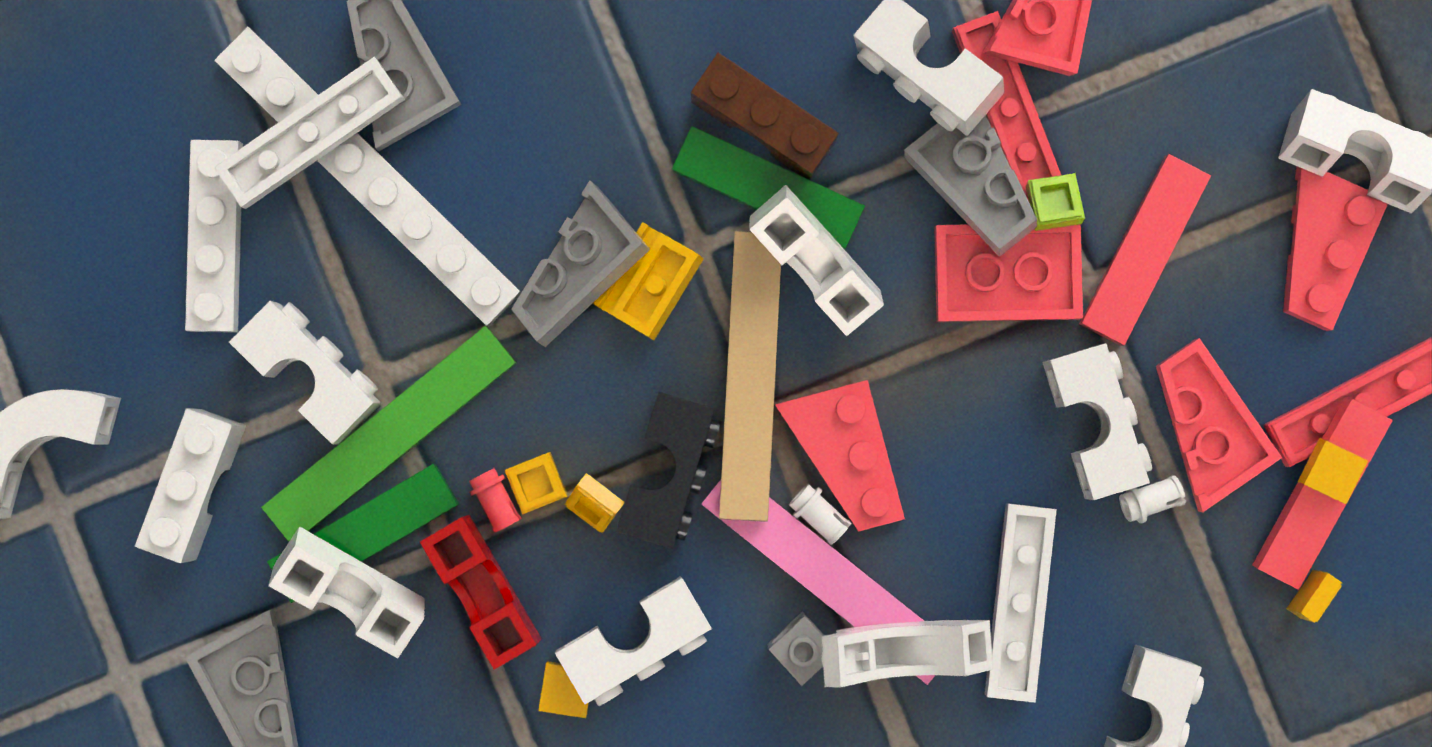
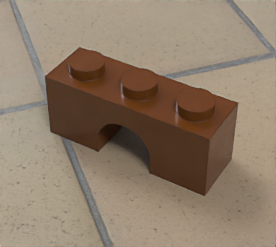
[691,52,839,180]

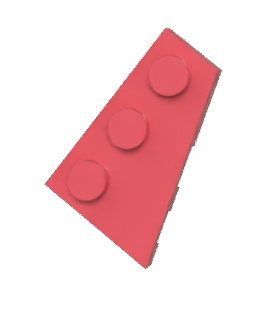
[983,0,1092,76]
[1283,166,1388,331]
[1156,338,1282,512]
[775,380,905,532]

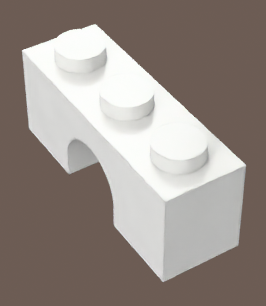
[853,0,1004,136]
[1278,89,1432,213]
[749,185,884,336]
[229,301,382,444]
[1042,343,1152,500]
[135,408,246,563]
[269,526,425,658]
[555,577,712,706]
[1104,645,1204,747]

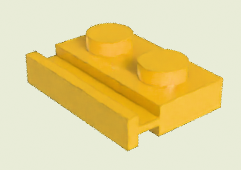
[593,222,704,340]

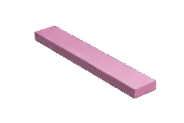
[701,480,935,685]

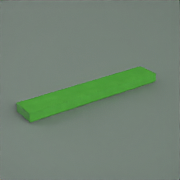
[261,325,517,542]

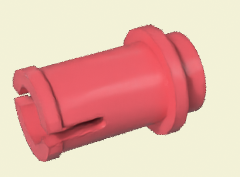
[469,468,522,533]

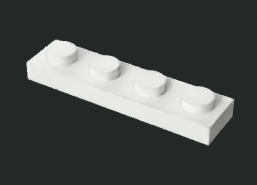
[214,57,405,209]
[185,140,243,332]
[985,503,1057,703]

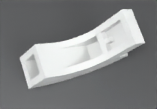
[0,389,121,519]
[821,620,993,687]

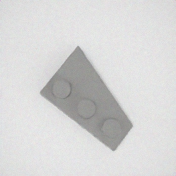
[512,180,650,347]

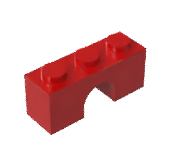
[420,515,542,670]

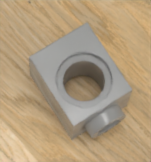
[767,611,825,686]

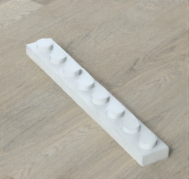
[215,27,521,327]

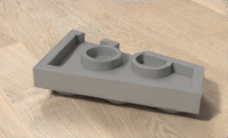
[346,0,462,151]
[904,115,1037,257]
[185,608,298,747]

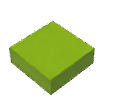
[1026,173,1085,231]

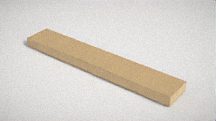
[719,231,781,522]

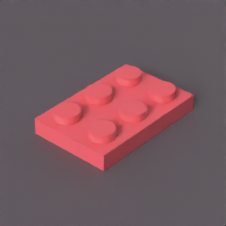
[934,224,1083,322]

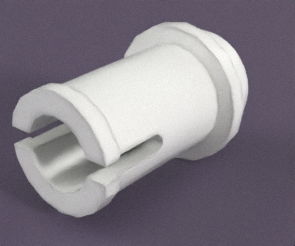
[1119,475,1186,523]
[789,484,851,545]

